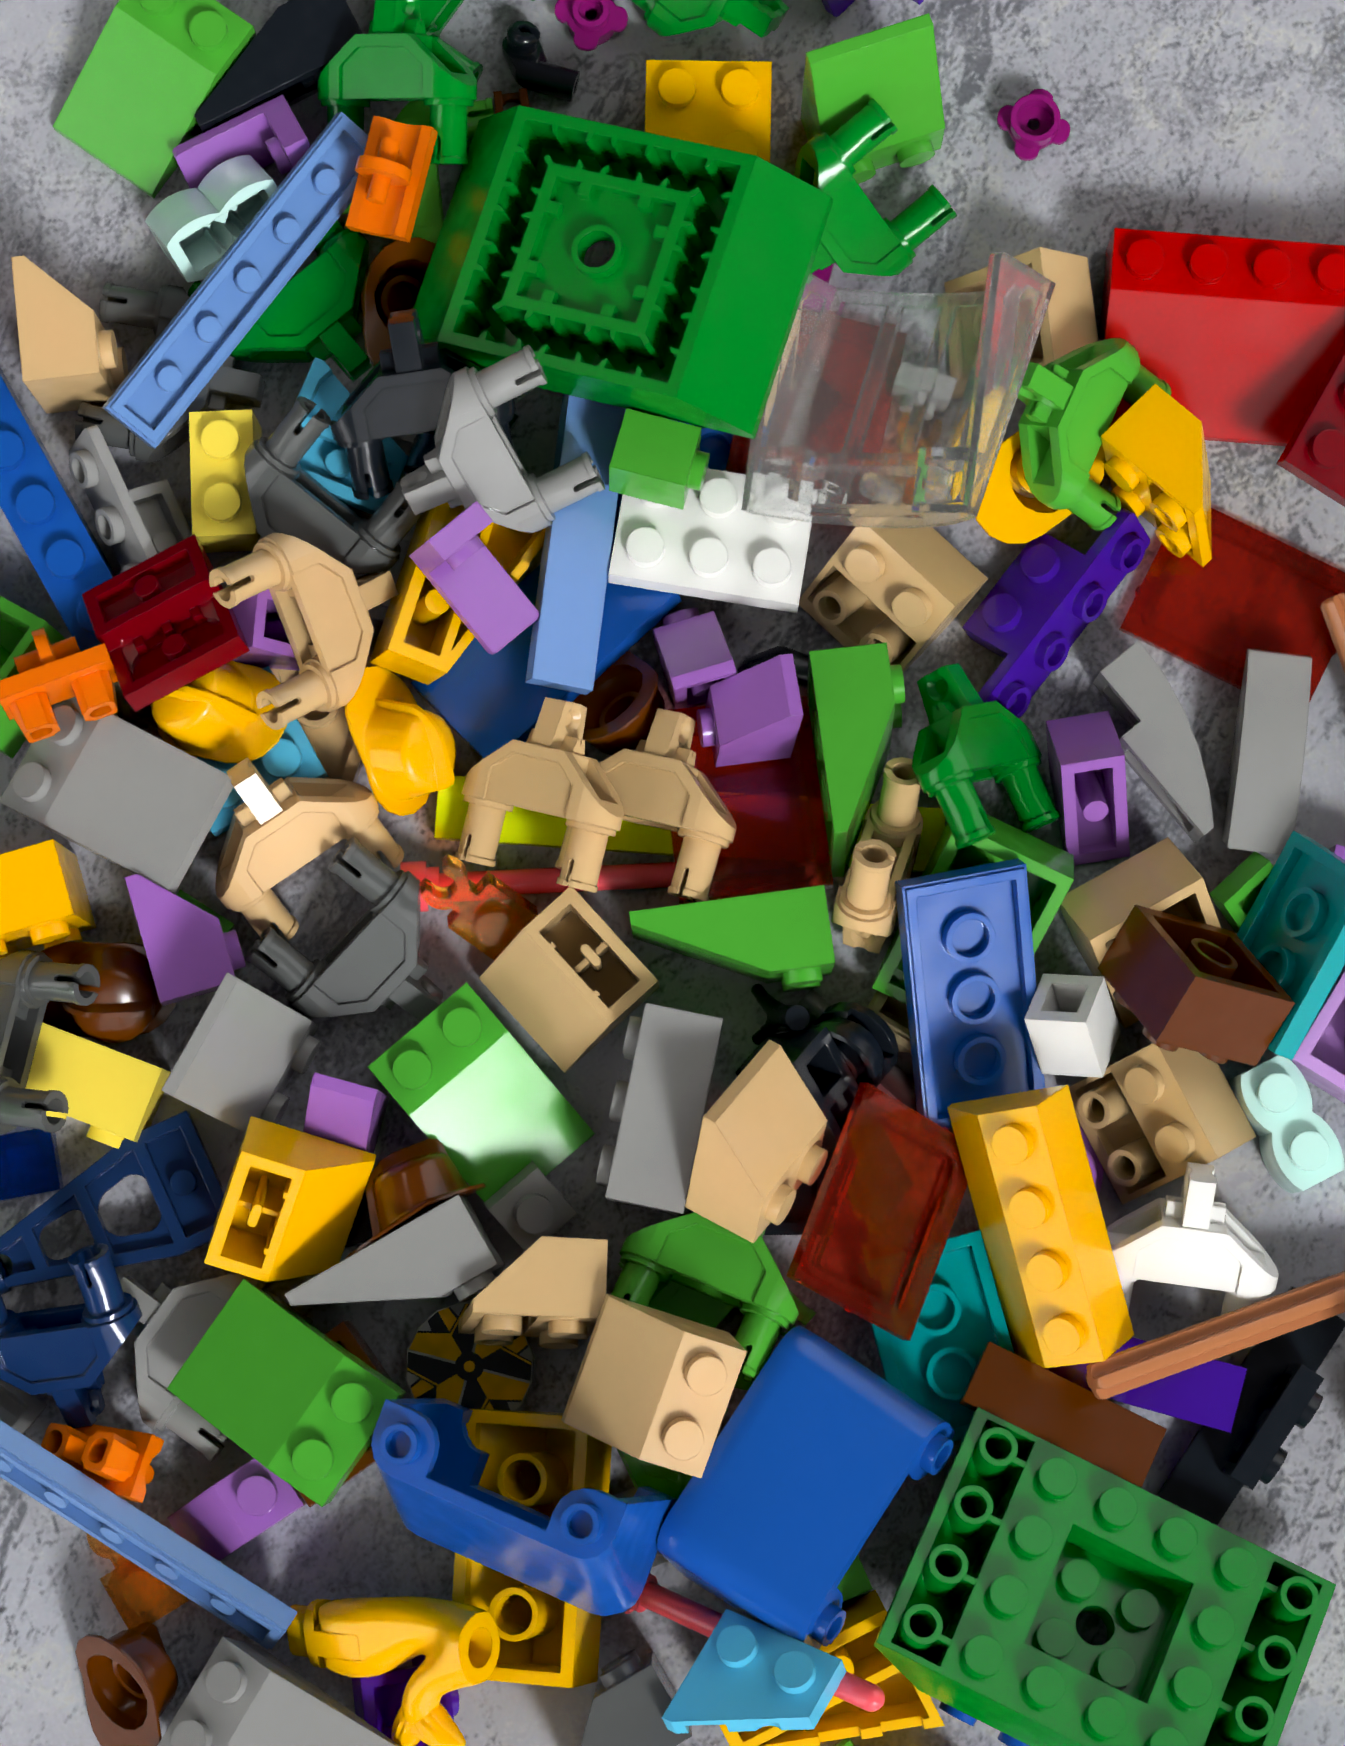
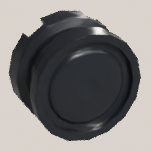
[810,1002,899,1100]

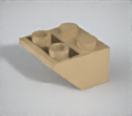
[799,493,988,673]
[479,887,659,1073]
[1069,1043,1257,1205]
[458,1236,608,1349]

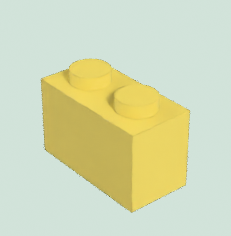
[189,409,262,553]
[26,1023,171,1149]

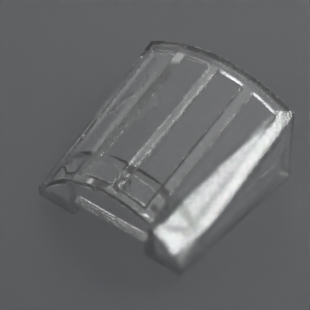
[741,252,1056,528]

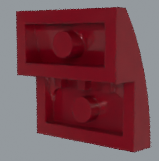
[82,534,250,712]

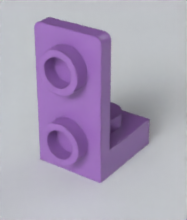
[172,94,310,188]
[409,501,539,655]

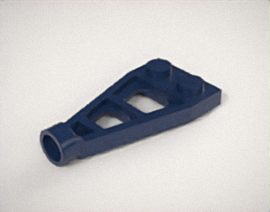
[0,1110,225,1295]

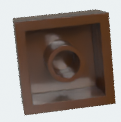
[1098,904,1295,1066]

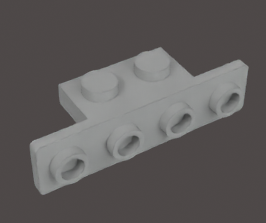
[69,425,192,573]

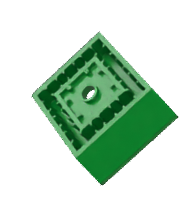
[413,105,833,439]
[874,1407,1336,1746]

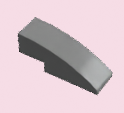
[1093,640,1214,843]
[1222,648,1312,855]

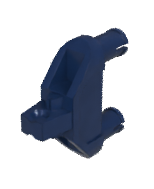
[0,1243,142,1428]

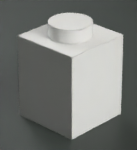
[1024,973,1121,1078]

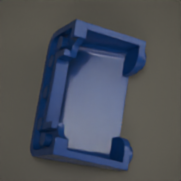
[657,1325,955,1649]
[371,1398,677,1616]

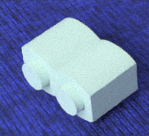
[145,155,277,282]
[1229,1055,1344,1193]

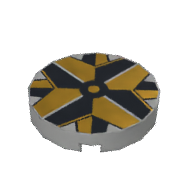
[405,1302,535,1411]

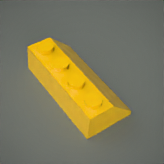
[947,1084,1135,1368]
[452,1409,612,1688]

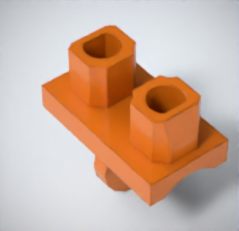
[345,115,438,243]
[0,627,118,743]
[41,1423,164,1503]

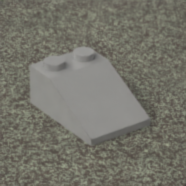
[0,697,233,894]
[161,972,321,1133]
[284,1195,504,1306]
[157,1636,400,1746]

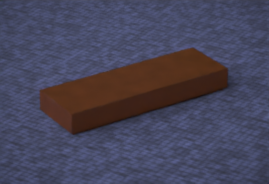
[959,1341,1167,1488]

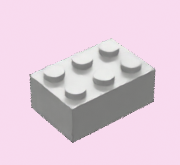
[596,1003,723,1216]

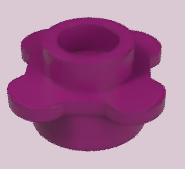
[555,0,628,51]
[997,89,1070,161]

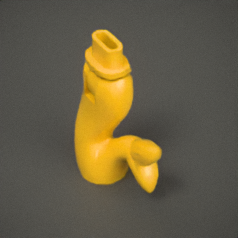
[287,1596,500,1746]

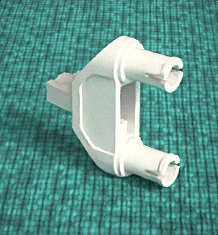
[1106,1162,1279,1349]

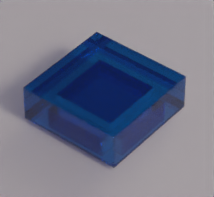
[0,1129,64,1202]

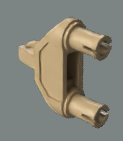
[209,533,399,730]
[454,697,624,893]
[554,708,737,902]
[215,757,405,941]
[831,757,923,954]

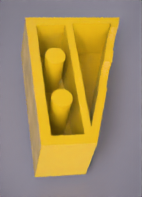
[370,502,545,685]
[719,1590,945,1746]

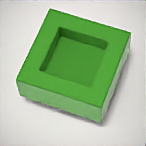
[1209,852,1274,934]

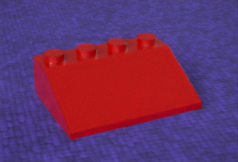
[1100,228,1345,446]

